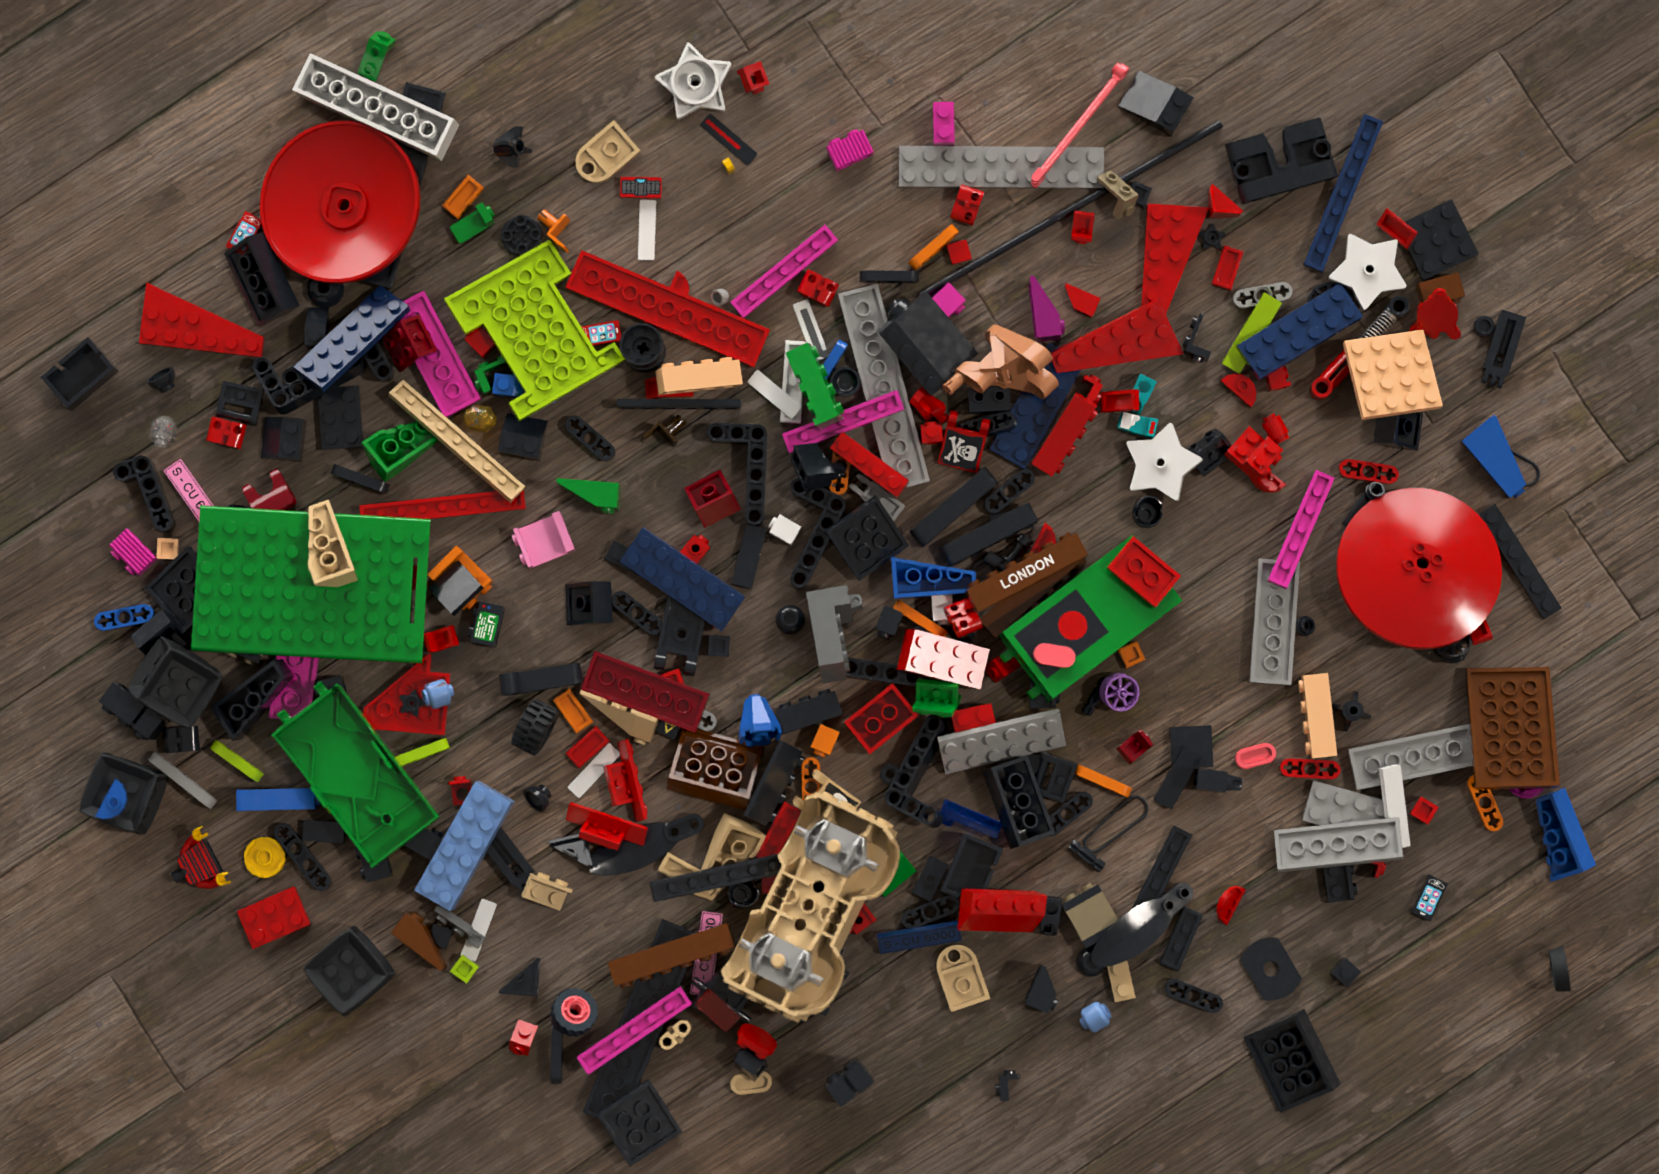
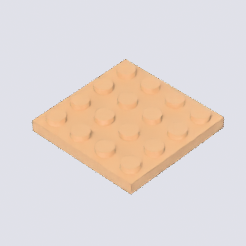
[1343,330,1443,420]

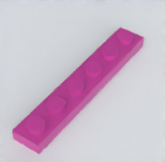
[730,225,838,318]
[782,390,905,454]
[1267,470,1335,589]
[576,986,692,1075]

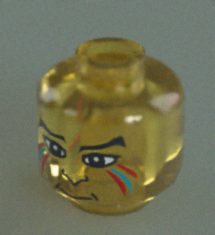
[464,404,496,433]

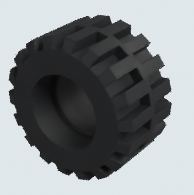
[511,699,558,756]

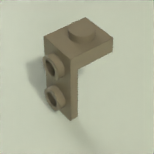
[1097,171,1139,219]

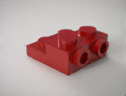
[1224,426,1283,482]

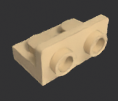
[521,872,573,911]

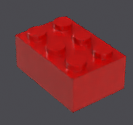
[844,683,919,755]

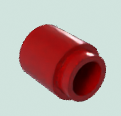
[1261,413,1289,444]

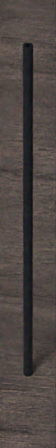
[919,120,1223,295]

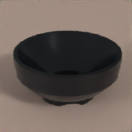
[307,279,344,308]

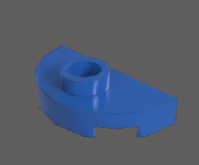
[95,779,128,819]

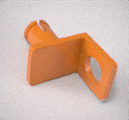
[537,209,570,253]

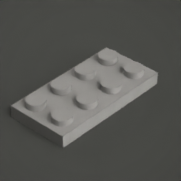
[1302,780,1385,825]

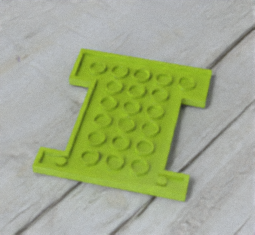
[444,240,625,422]

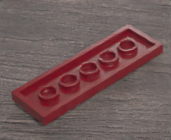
[581,651,710,733]

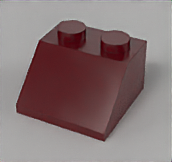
[684,470,741,528]

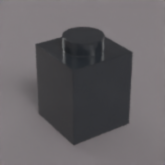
[1329,957,1361,987]
[734,1048,768,1082]

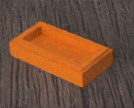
[442,175,484,220]
[553,688,593,734]

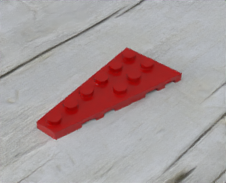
[1141,203,1209,314]
[139,283,265,358]
[1050,298,1184,373]

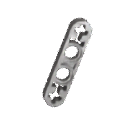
[148,751,217,809]

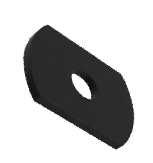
[1240,937,1302,1001]

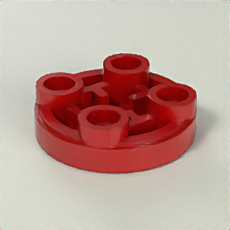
[737,1024,777,1059]

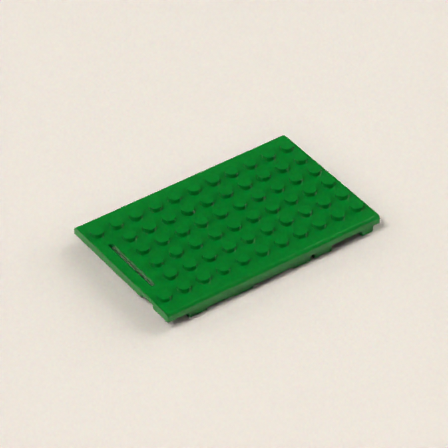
[191,505,430,664]

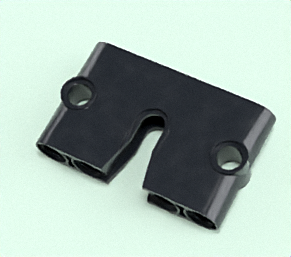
[1225,118,1338,204]

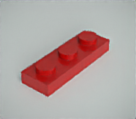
[756,801,802,858]

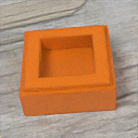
[1118,641,1145,669]

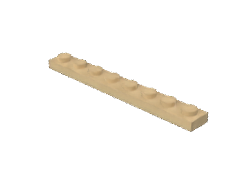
[388,380,525,503]

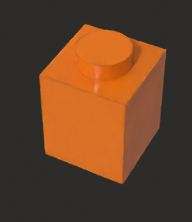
[811,724,840,757]

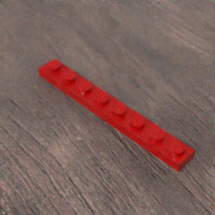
[359,490,526,519]

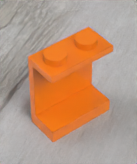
[427,545,493,611]

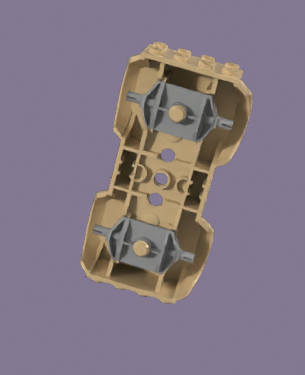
[721,791,900,1023]

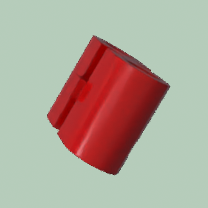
[950,184,985,226]
[797,269,839,307]
[206,417,247,449]
[944,598,982,637]

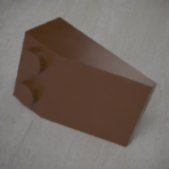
[391,912,447,971]

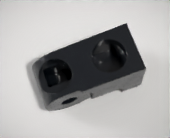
[1040,895,1062,936]

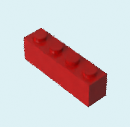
[1031,392,1098,476]
[830,432,910,499]

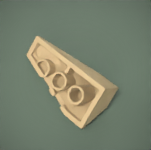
[308,500,358,587]
[580,690,659,745]
[694,813,766,901]

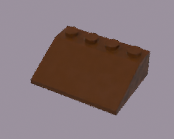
[667,728,764,810]

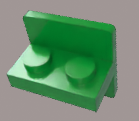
[912,679,962,717]

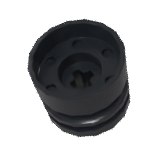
[620,323,666,373]

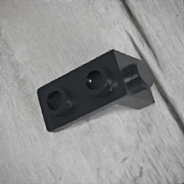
[1182,313,1211,363]

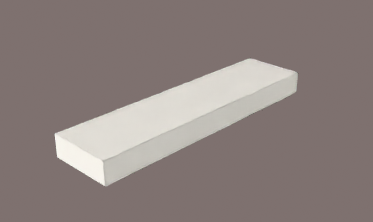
[780,340,806,424]
[1379,764,1410,848]

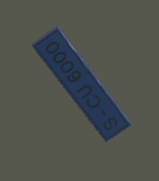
[877,920,962,954]

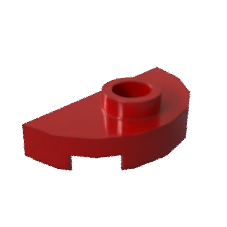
[1220,373,1257,408]
[1250,472,1286,493]
[1030,523,1056,554]
[1216,886,1246,926]

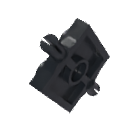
[691,971,751,1030]

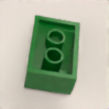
[556,478,621,515]

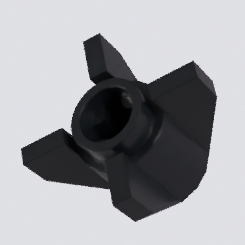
[493,126,532,168]
[1331,691,1371,732]

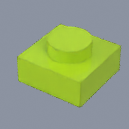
[450,954,480,984]

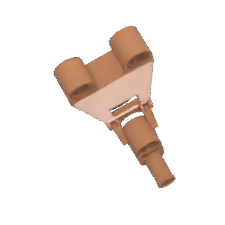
[942,324,1059,400]

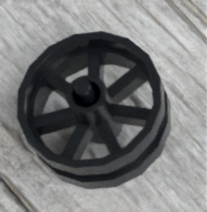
[1433,634,1471,664]

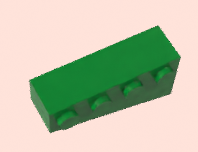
[786,342,845,429]

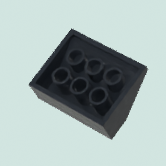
[878,290,978,396]
[1243,1009,1341,1113]

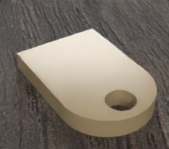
[576,120,641,183]
[936,945,990,1012]

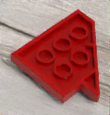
[363,654,451,735]

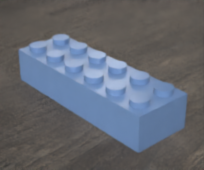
[414,781,515,911]

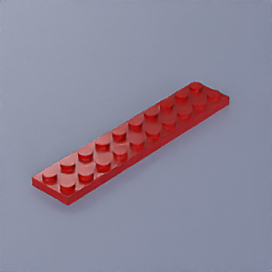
[565,250,770,368]

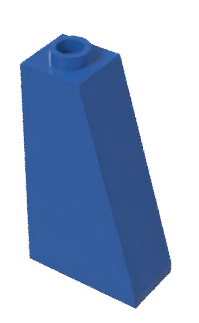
[1461,415,1526,499]
[236,788,321,811]

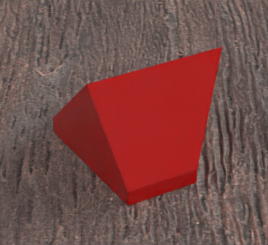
[1208,184,1243,219]

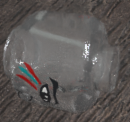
[148,416,177,448]

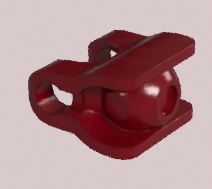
[242,468,297,510]

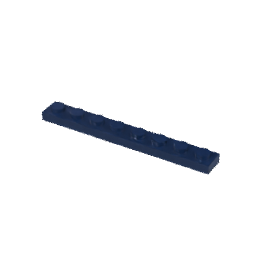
[1303,114,1383,273]

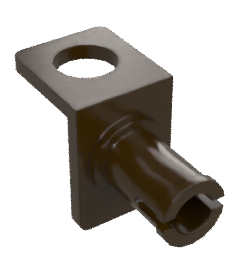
[640,415,687,447]

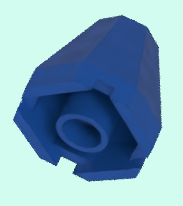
[738,694,782,747]

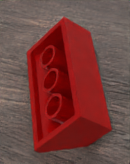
[957,889,1047,932]

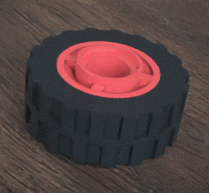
[550,988,598,1037]

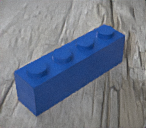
[891,557,976,600]
[1536,788,1596,882]

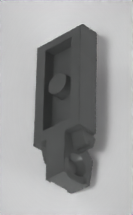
[433,905,485,949]

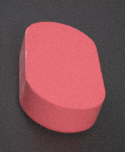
[1033,643,1075,668]
[1235,743,1276,769]

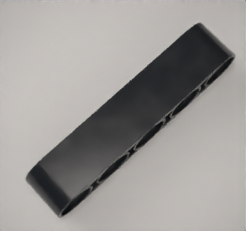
[909,467,999,548]
[940,503,1039,567]

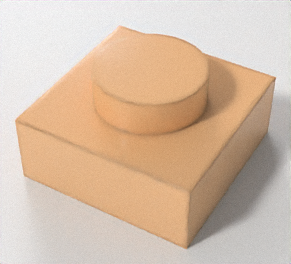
[157,538,180,560]

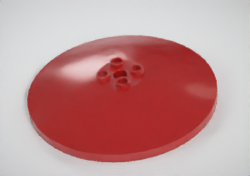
[260,121,421,284]
[1336,488,1502,650]

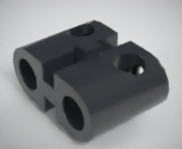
[162,726,200,753]

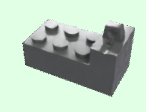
[806,585,863,684]

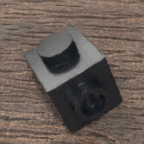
[995,1070,1020,1101]

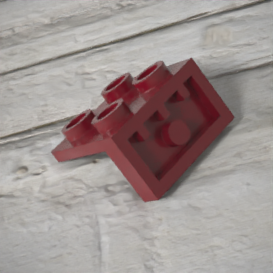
[382,314,438,372]

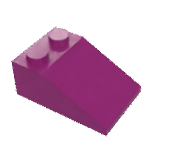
[1028,276,1065,343]

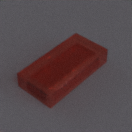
[695,988,740,1032]

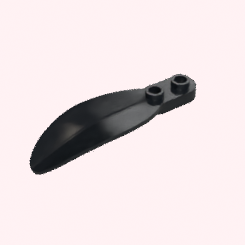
[588,813,704,876]
[1090,883,1193,967]

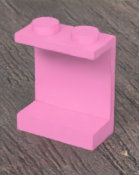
[512,511,576,569]

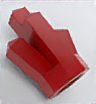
[909,387,949,424]

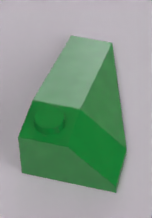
[361,421,439,482]

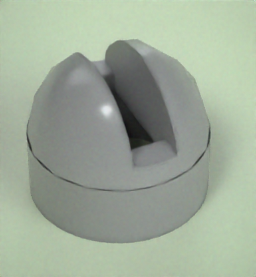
[711,289,729,306]

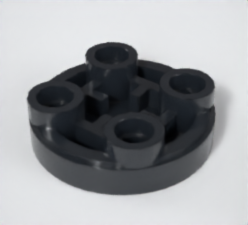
[501,214,543,257]

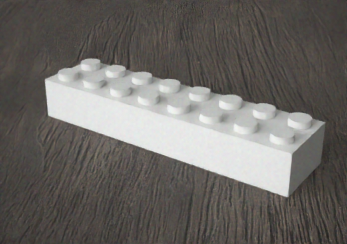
[292,53,459,161]

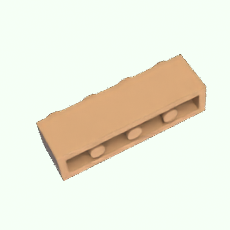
[655,357,743,395]
[1298,673,1337,759]

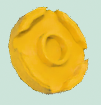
[244,837,286,878]

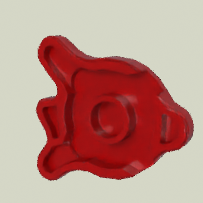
[1409,288,1461,340]

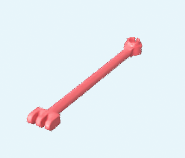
[1031,63,1129,188]

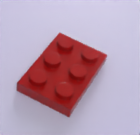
[1106,536,1181,608]
[237,886,311,949]

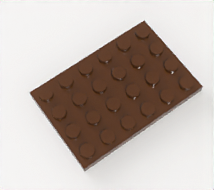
[1465,667,1560,790]

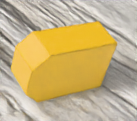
[722,158,735,174]

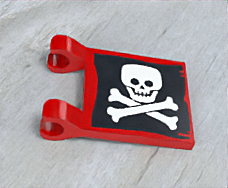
[938,411,990,473]

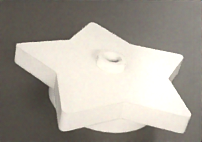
[655,43,731,120]
[1328,234,1406,311]
[1126,423,1203,501]

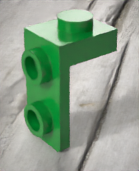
[358,31,396,81]
[450,202,495,244]
[474,355,507,395]

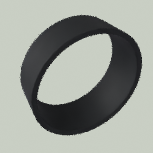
[1549,946,1571,992]

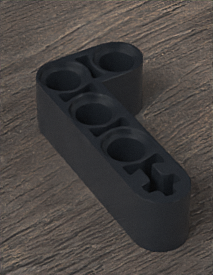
[113,455,176,533]
[499,663,583,696]

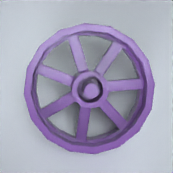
[1099,672,1140,712]

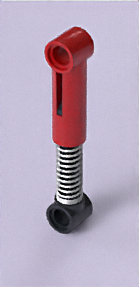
[1309,296,1410,400]

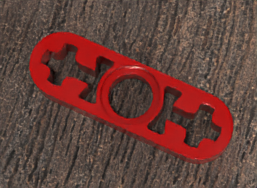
[1338,459,1399,485]
[1279,758,1341,779]

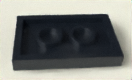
[318,385,363,451]

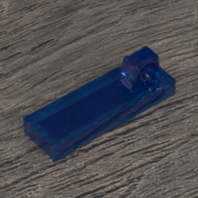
[940,799,1002,839]

